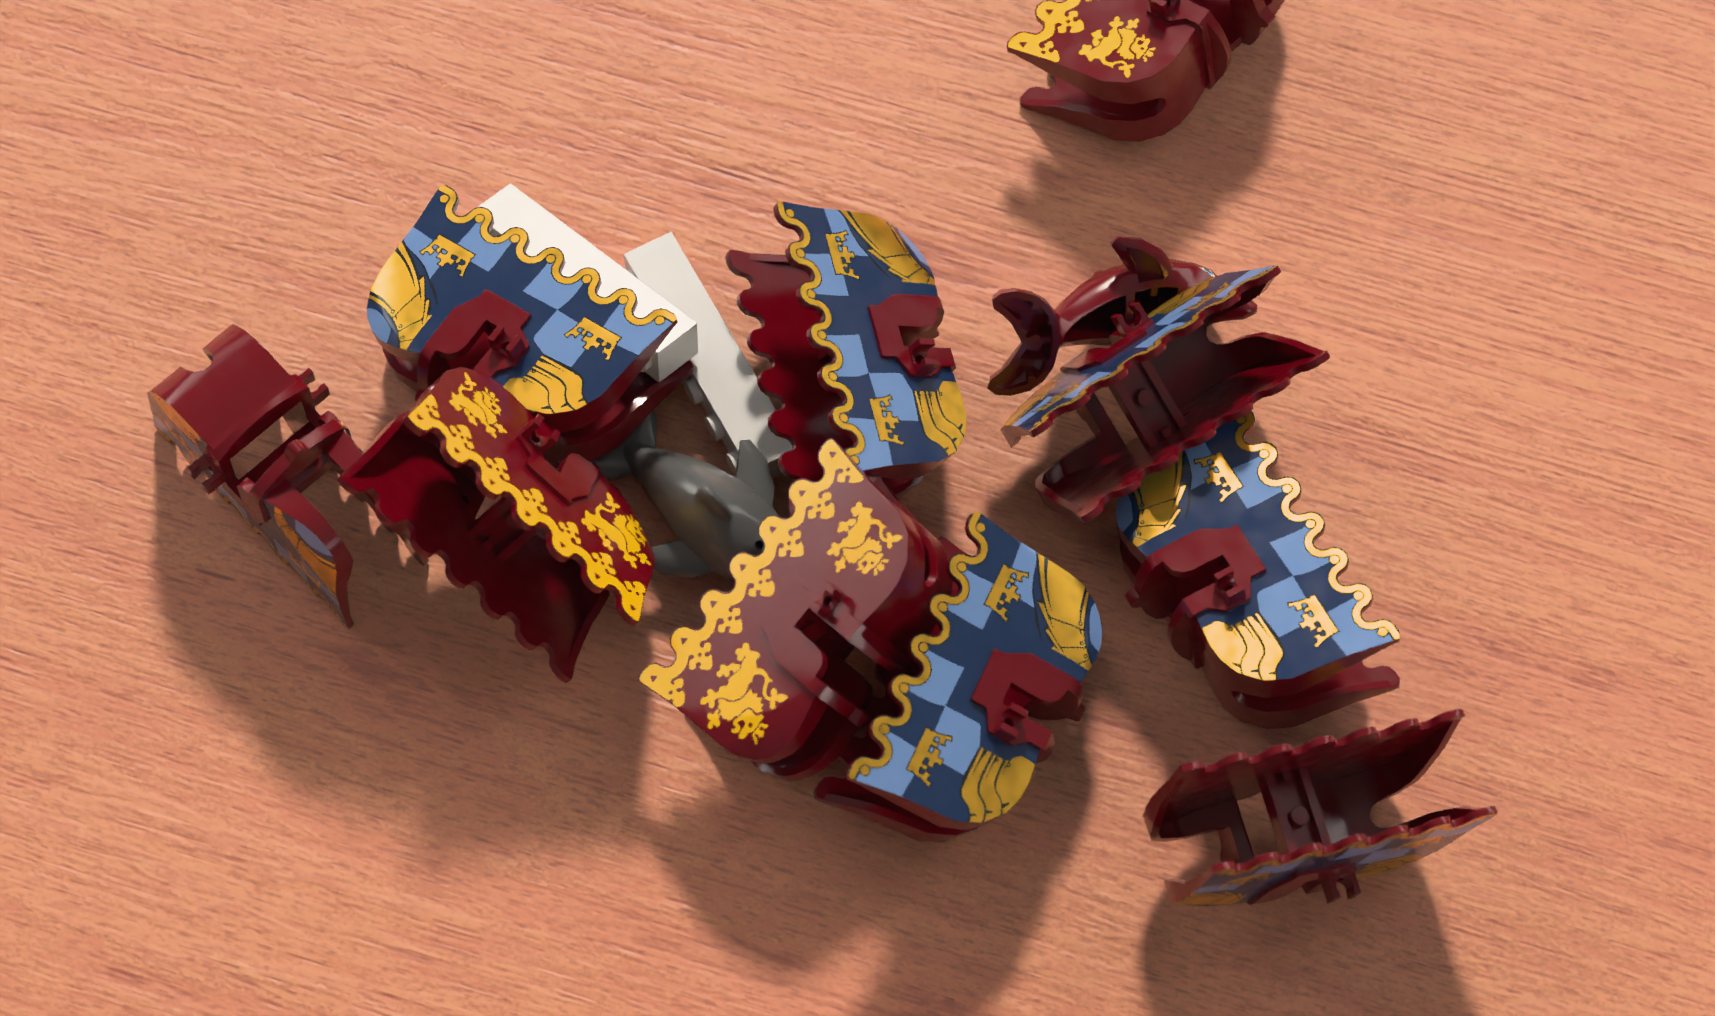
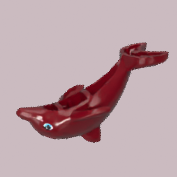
[987,236,1258,396]

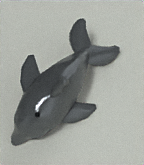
[557,410,779,582]

